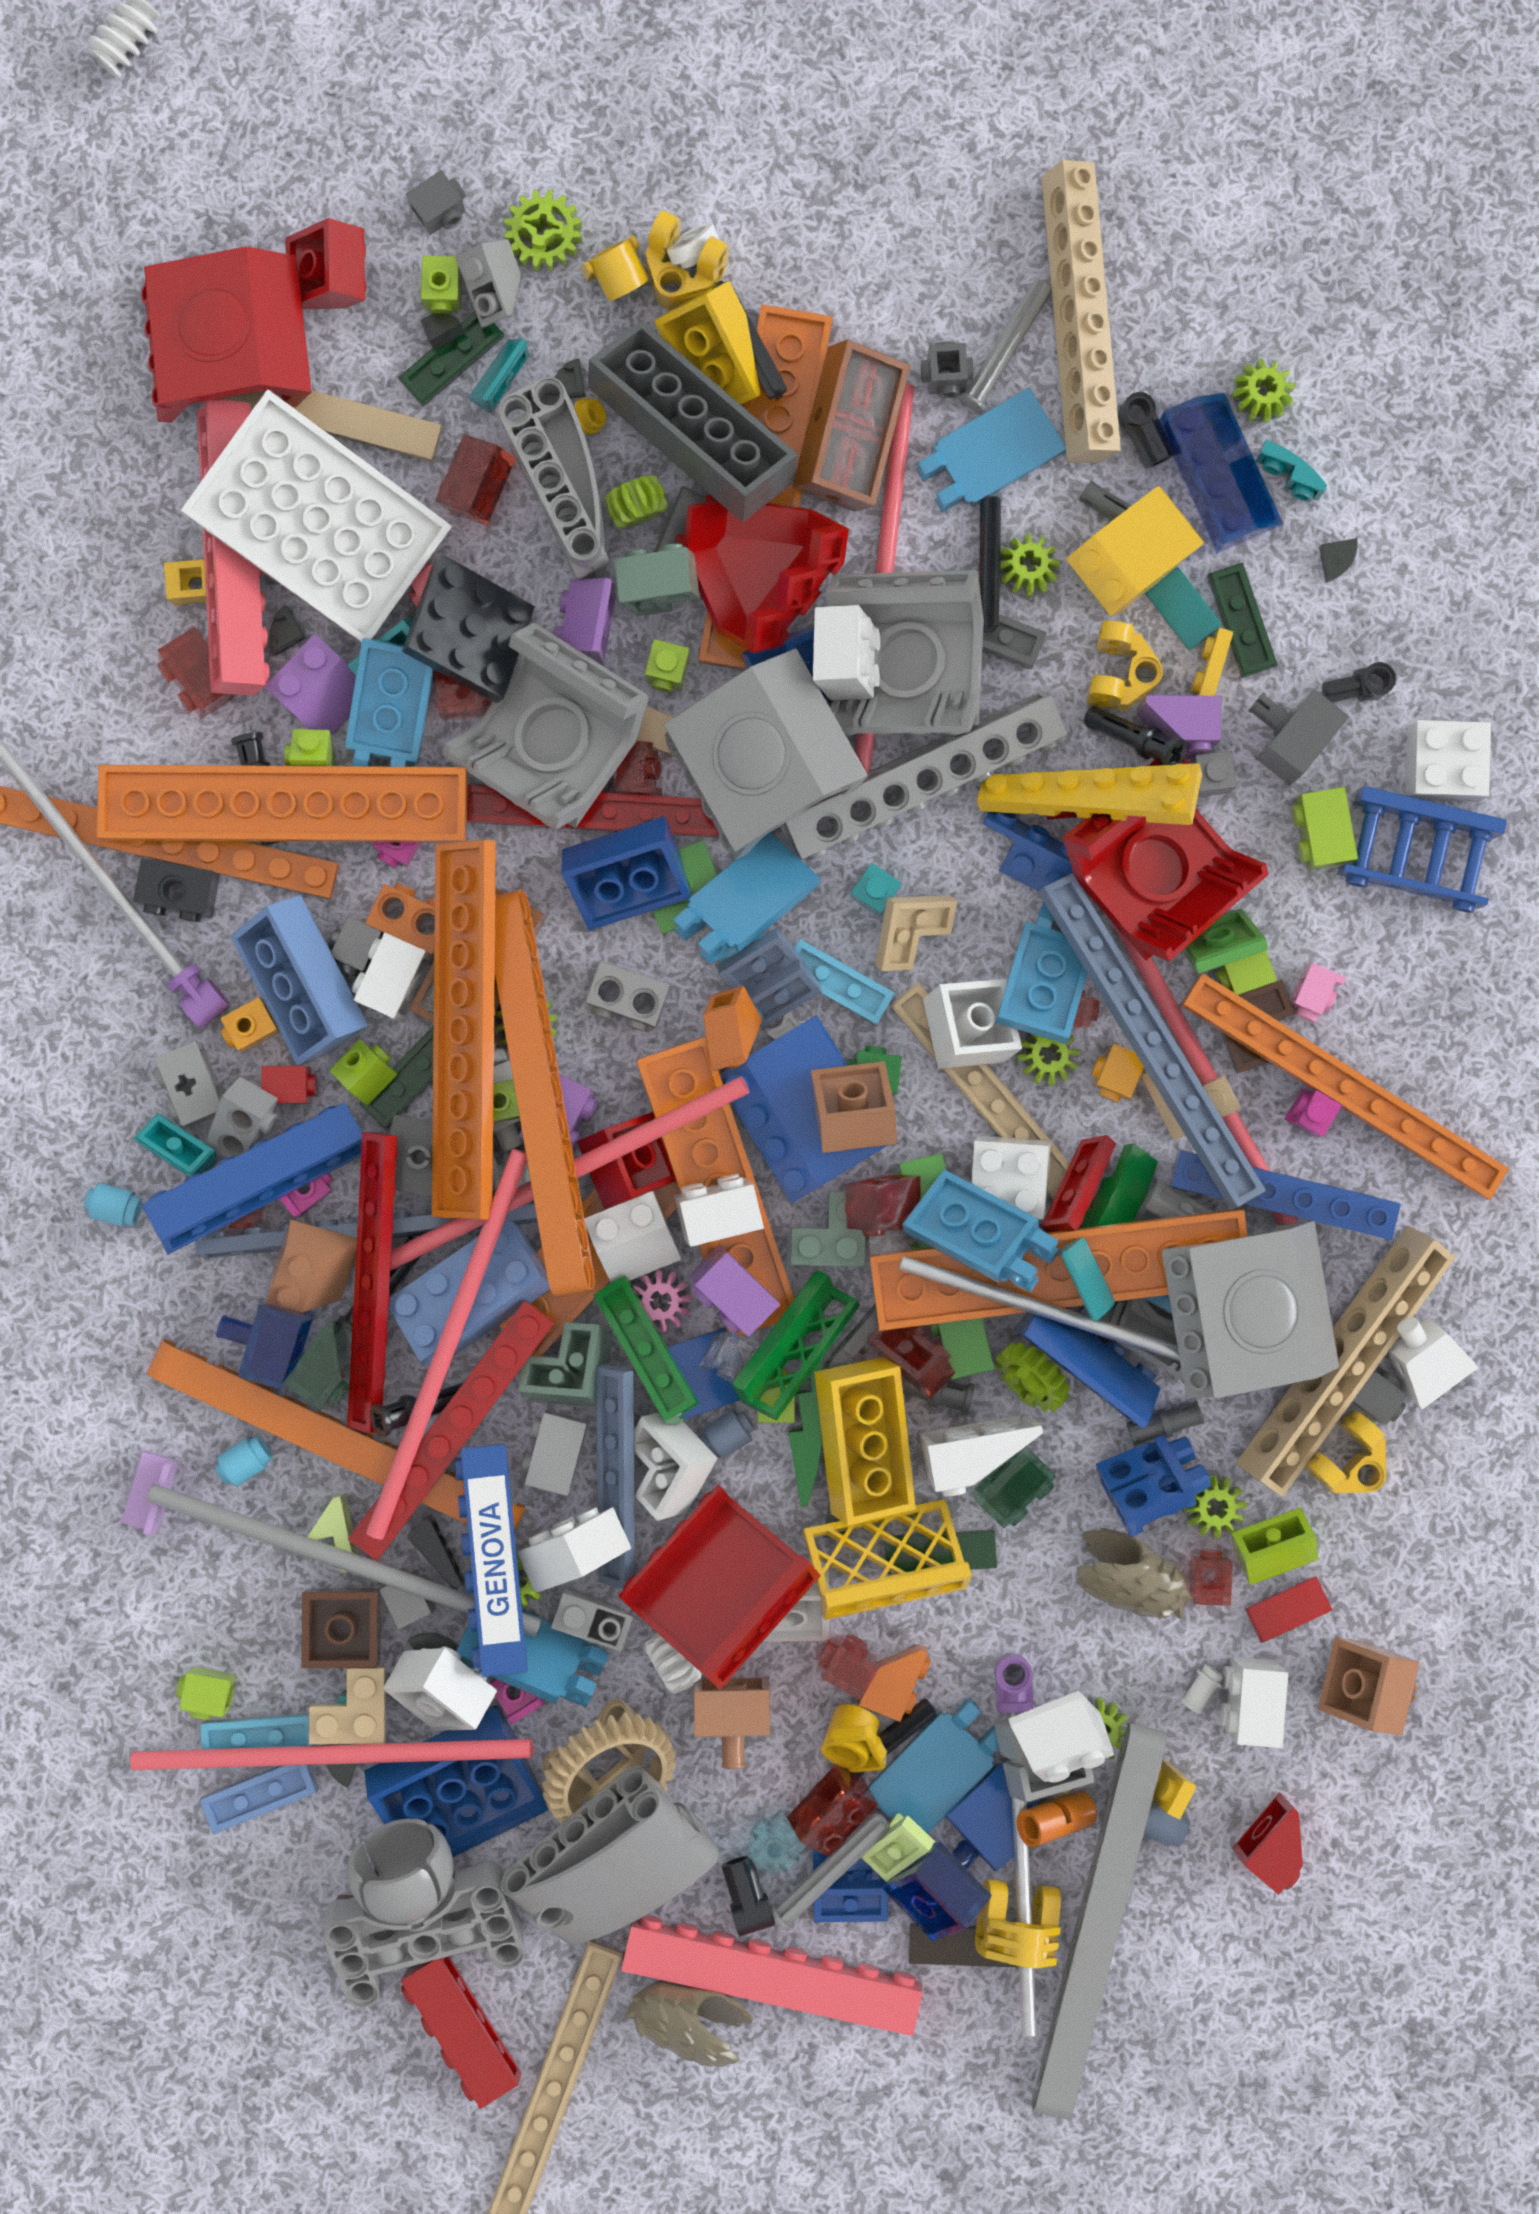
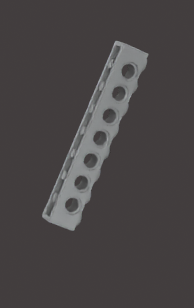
[784,690,1068,860]

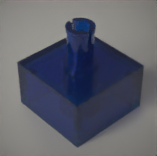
[216,1302,316,1389]
[881,1840,992,1941]

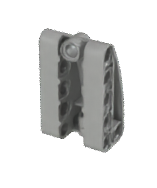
[498,377,610,580]
[501,1765,719,1945]

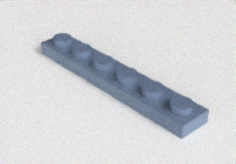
[596,1364,635,1589]

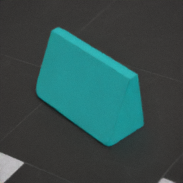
[469,338,530,413]
[1145,567,1222,651]
[133,1113,218,1177]
[1059,1238,1115,1321]

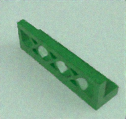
[732,1269,860,1421]
[593,1276,700,1426]

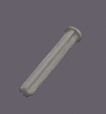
[958,279,1051,413]
[770,1813,890,1930]

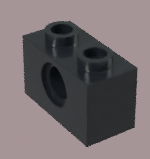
[133,858,220,923]

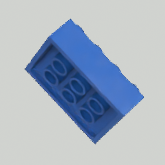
[720,1015,888,1203]
[1014,1307,1161,1429]
[364,1705,549,1858]

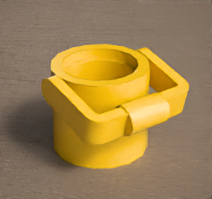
[580,235,649,301]
[820,1704,887,1773]

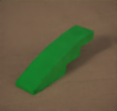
[1078,1143,1158,1229]
[789,1356,823,1507]

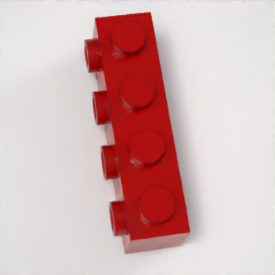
[401,1956,522,2109]

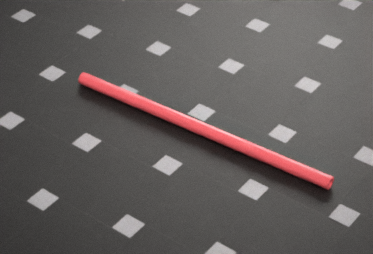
[855,383,915,773]
[1110,920,1298,1225]
[391,1076,749,1270]
[366,1148,527,1540]
[130,1739,534,1770]

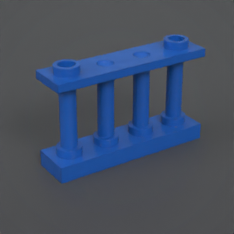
[1337,786,1507,913]

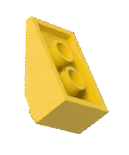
[654,281,761,405]
[1066,485,1205,616]

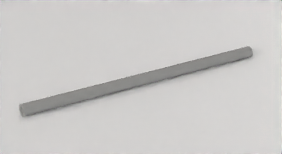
[146,1483,541,1637]

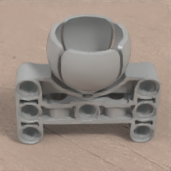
[323,1819,524,2007]

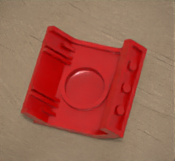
[141,246,312,423]
[1062,757,1269,962]

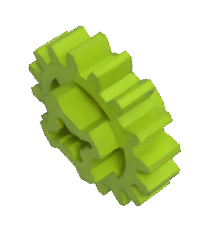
[504,189,583,272]
[995,1342,1071,1412]

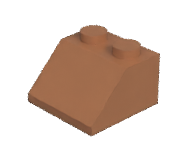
[811,1061,897,1153]
[266,1220,357,1313]

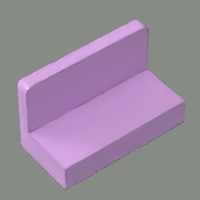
[121,1451,180,1536]

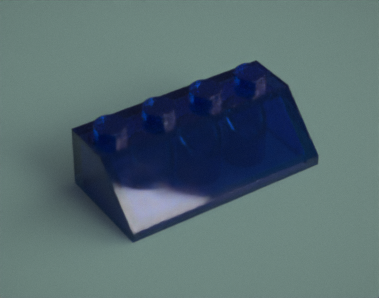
[1159,393,1283,554]

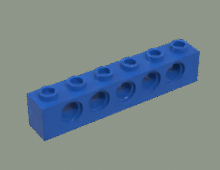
[1170,1149,1401,1240]

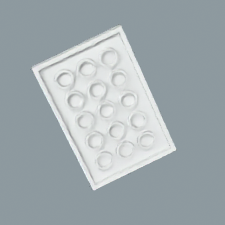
[181,389,452,643]

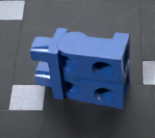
[1096,1434,1211,1538]

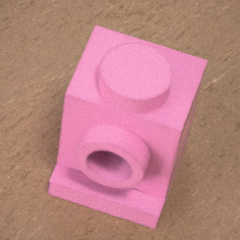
[1291,963,1346,1023]

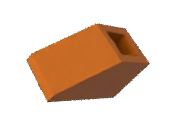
[703,985,762,1071]
[857,1644,931,1722]

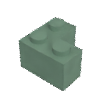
[614,544,700,616]
[790,1192,867,1267]
[518,1322,612,1407]

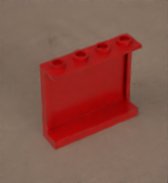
[618,1485,821,1690]

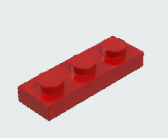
[1041,1135,1116,1233]

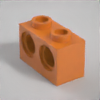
[365,882,435,957]

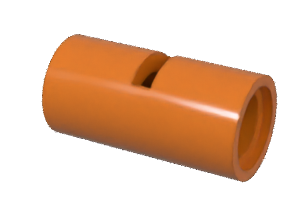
[1016,1790,1097,1848]

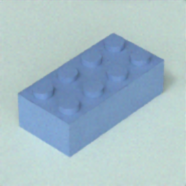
[230,895,368,1066]
[388,1218,550,1366]

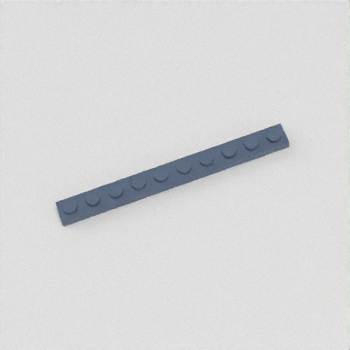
[1039,873,1266,1211]
[195,1203,538,1259]

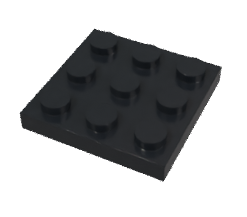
[402,553,535,703]

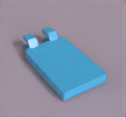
[916,387,1066,512]
[345,637,434,767]
[673,832,820,965]
[995,901,1087,1045]
[902,1170,1059,1292]
[456,1610,609,1708]
[864,1697,999,1834]

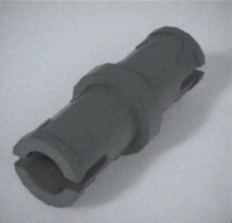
[1126,1401,1204,1445]

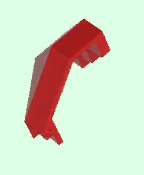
[675,494,849,653]

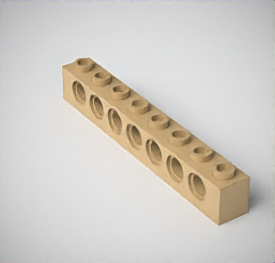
[1041,160,1121,463]
[1235,1225,1456,1498]

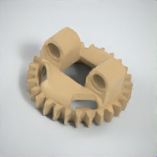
[542,1699,676,1824]

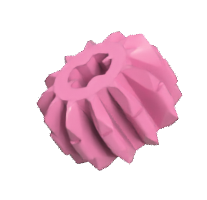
[633,1269,693,1332]

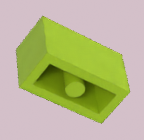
[1291,787,1358,870]
[1232,1507,1319,1585]

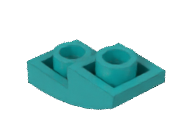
[1255,439,1327,502]

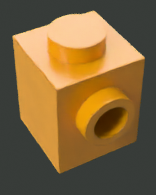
[220,997,280,1052]
[1090,1044,1144,1103]

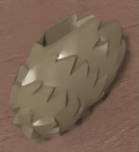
[1077,1528,1192,1619]
[625,1980,753,2067]

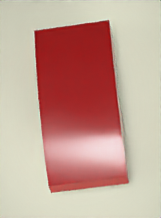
[1245,1576,1333,1643]

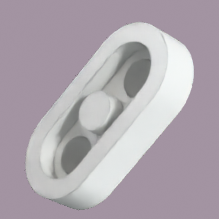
[666,223,718,269]

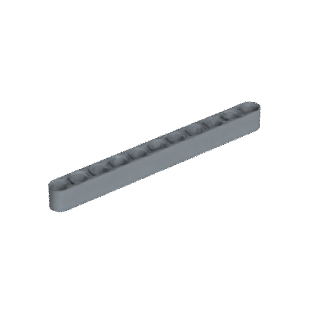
[1032,1723,1167,2120]

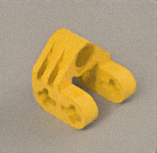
[645,209,729,310]
[1086,621,1163,712]
[1305,1410,1386,1493]
[975,1879,1061,1968]

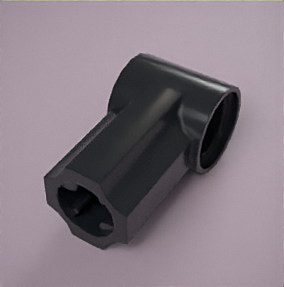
[1118,392,1176,470]
[721,1855,775,1937]

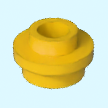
[573,398,606,435]

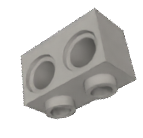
[586,961,671,1032]
[205,1077,278,1158]

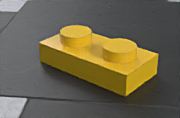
[1190,628,1233,696]
[1153,1760,1197,1820]

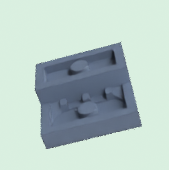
[718,928,822,1028]

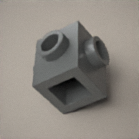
[921,341,974,398]

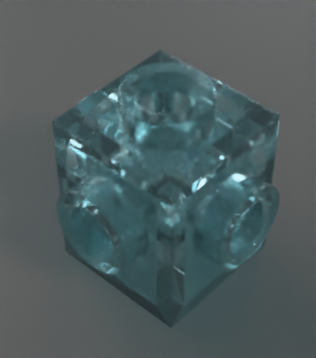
[748,1809,807,1876]

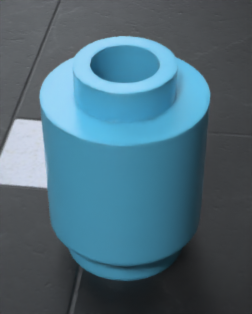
[84,1183,143,1227]
[215,1435,273,1487]

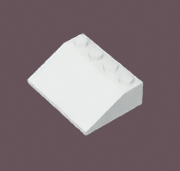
[919,1414,1043,1497]

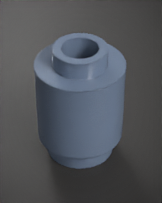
[698,1409,755,1459]
[1144,1800,1190,1847]

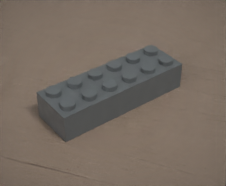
[588,320,798,523]

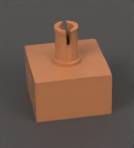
[1318,1637,1420,1735]
[694,1677,770,1769]

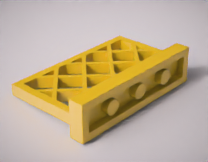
[803,1499,972,1620]

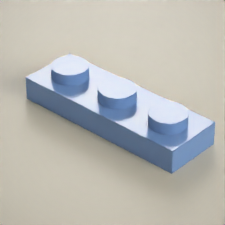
[199,1765,319,1834]

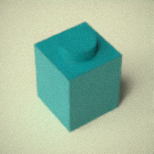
[850,863,902,918]

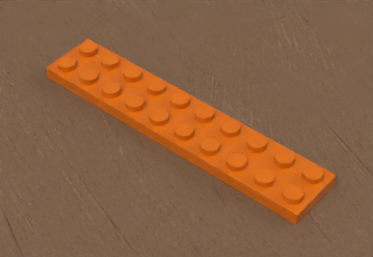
[698,304,833,671]
[97,765,468,843]
[432,840,496,1220]
[870,1208,1247,1331]

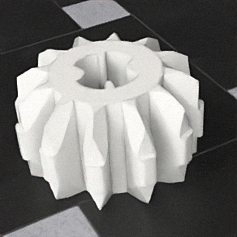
[645,1633,701,1694]

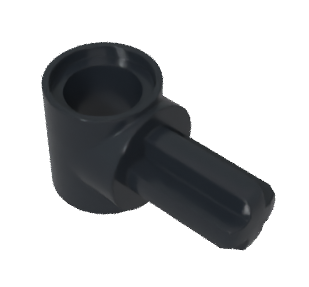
[1322,662,1396,703]

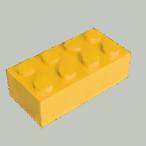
[814,1357,916,1526]

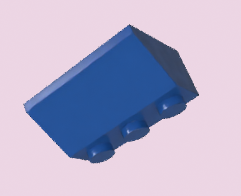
[561,816,691,931]

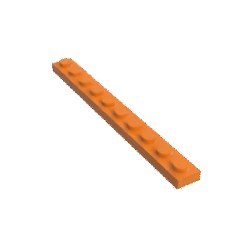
[0,786,340,900]
[1180,973,1509,1200]

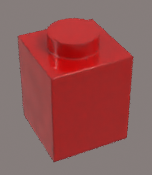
[261,1066,318,1104]

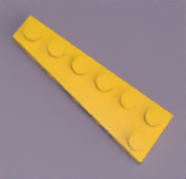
[977,763,1202,825]

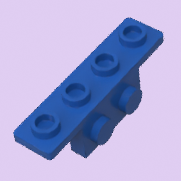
[983,812,1074,891]

